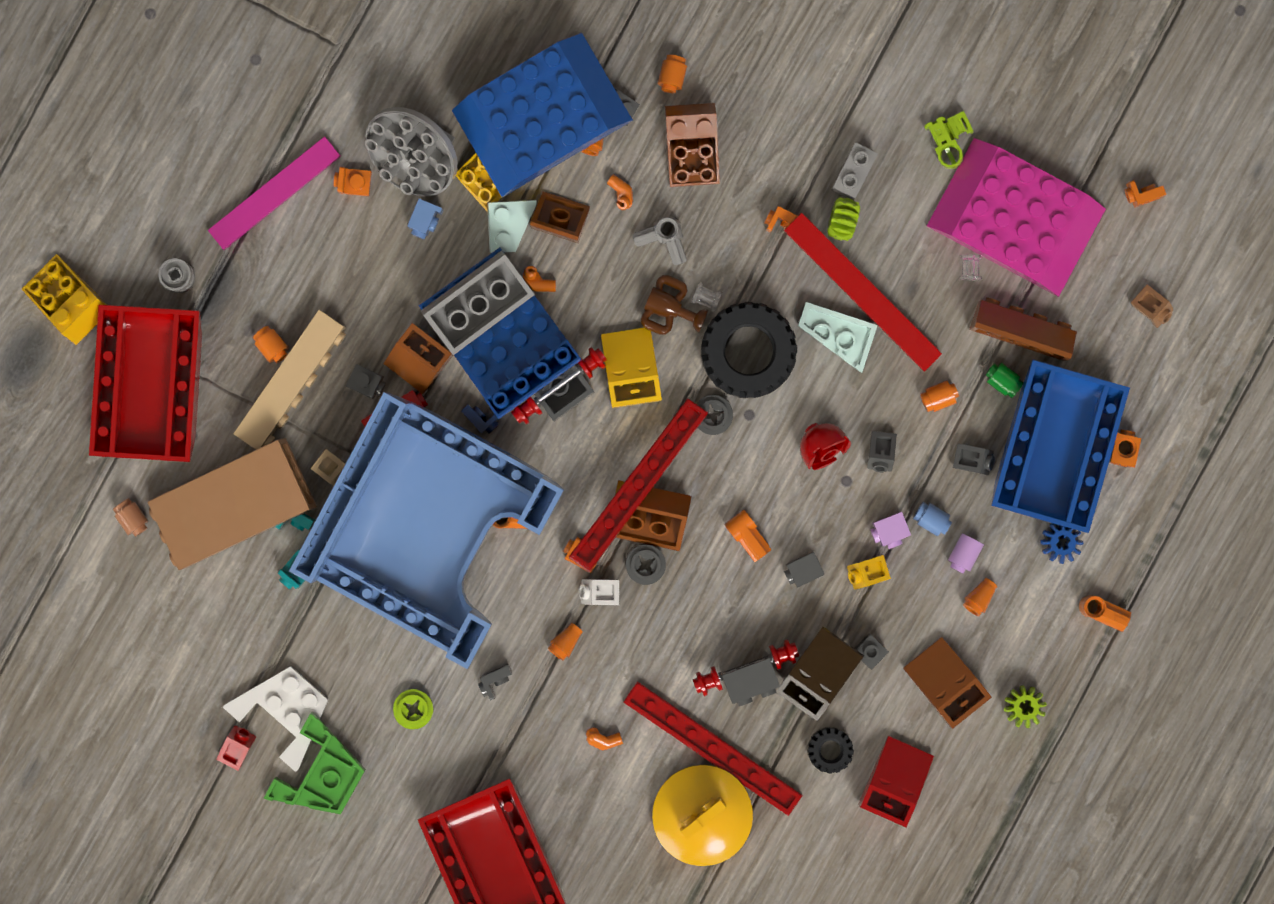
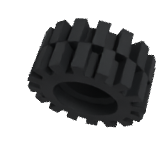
[807,727,854,774]

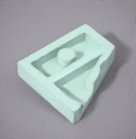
[487,200,537,253]

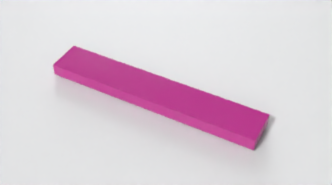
[208,136,341,250]

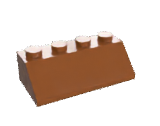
[969,297,1077,361]

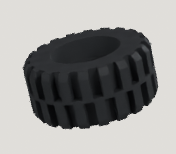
[701,302,797,399]

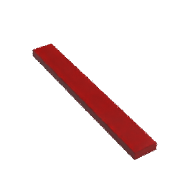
[783,213,942,372]
[569,398,708,573]
[623,681,803,816]

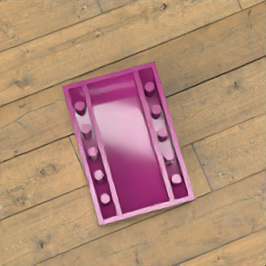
[927,138,1106,297]

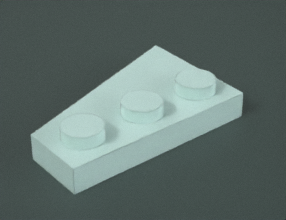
[798,302,878,373]

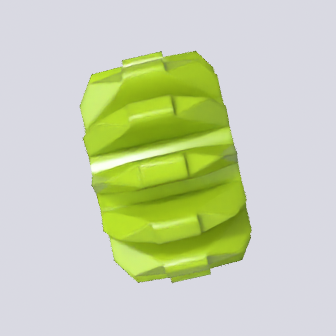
[827,197,860,241]
[1003,685,1047,728]

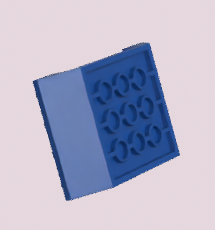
[419,247,582,419]

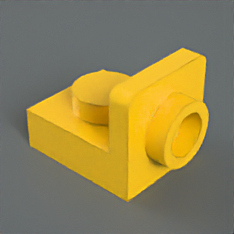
[847,555,891,590]

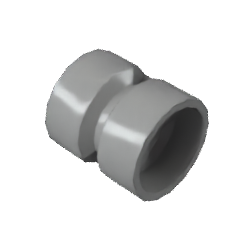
[158,258,196,293]

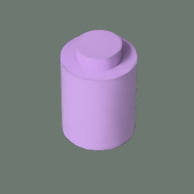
[948,534,984,574]

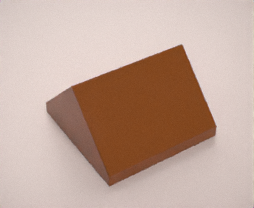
[530,191,590,244]

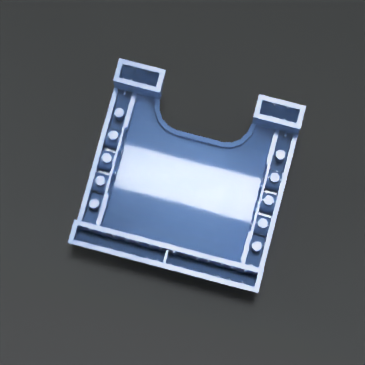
[289,392,564,669]

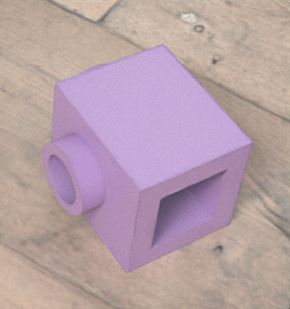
[870,512,911,549]

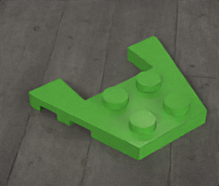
[264,712,366,814]

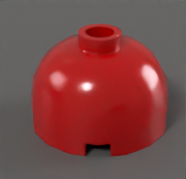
[800,423,851,470]

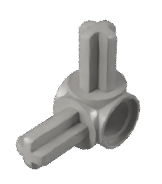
[633,217,687,265]

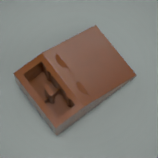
[665,103,720,187]
[903,637,992,729]

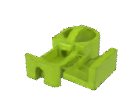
[925,111,974,169]

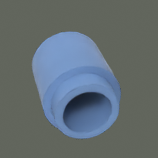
[913,502,952,536]

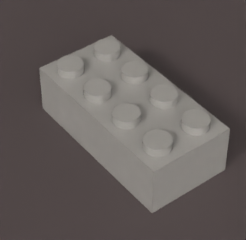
[421,251,535,355]

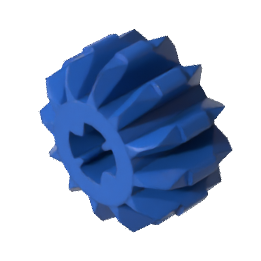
[1040,523,1084,564]

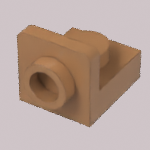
[1131,285,1174,328]

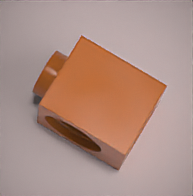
[1109,429,1141,468]

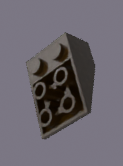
[776,627,864,721]

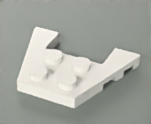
[223,666,329,772]

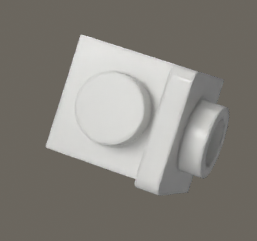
[579,579,619,605]

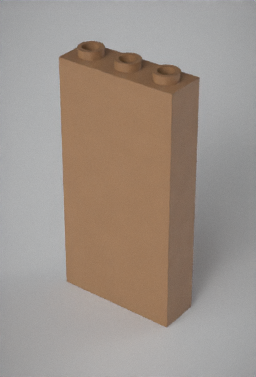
[148,438,317,570]

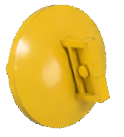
[652,765,753,866]

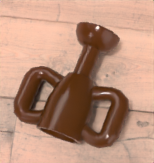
[641,275,709,335]

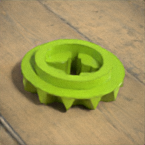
[393,689,434,729]

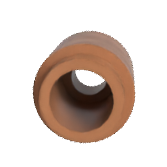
[113,498,149,537]

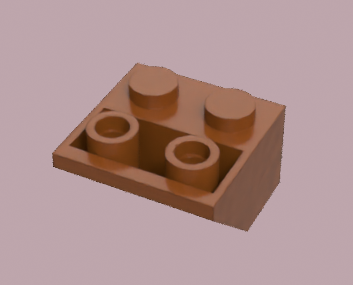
[383,323,454,394]

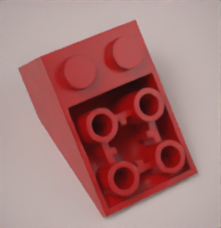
[858,736,934,828]

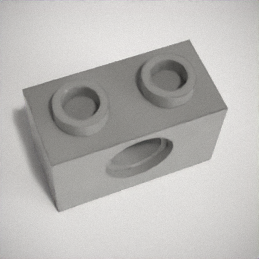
[831,142,878,201]

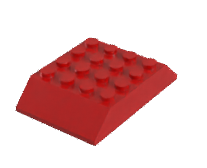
[89,305,202,462]
[417,778,567,904]

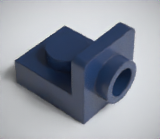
[461,404,500,434]

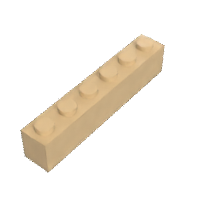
[234,310,346,450]

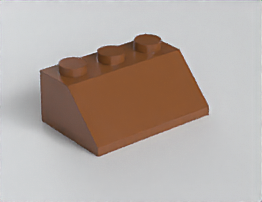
[615,480,692,551]

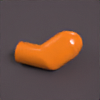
[607,174,633,210]
[523,266,556,292]

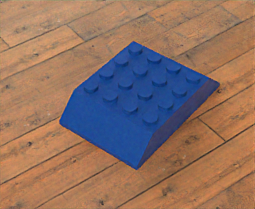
[452,33,633,198]
[991,360,1130,533]

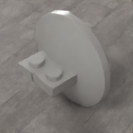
[365,107,457,196]

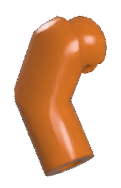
[586,727,623,750]

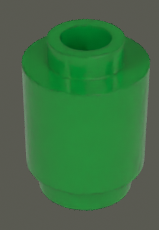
[985,362,1024,398]

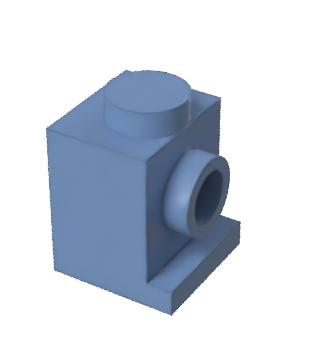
[407,199,444,240]

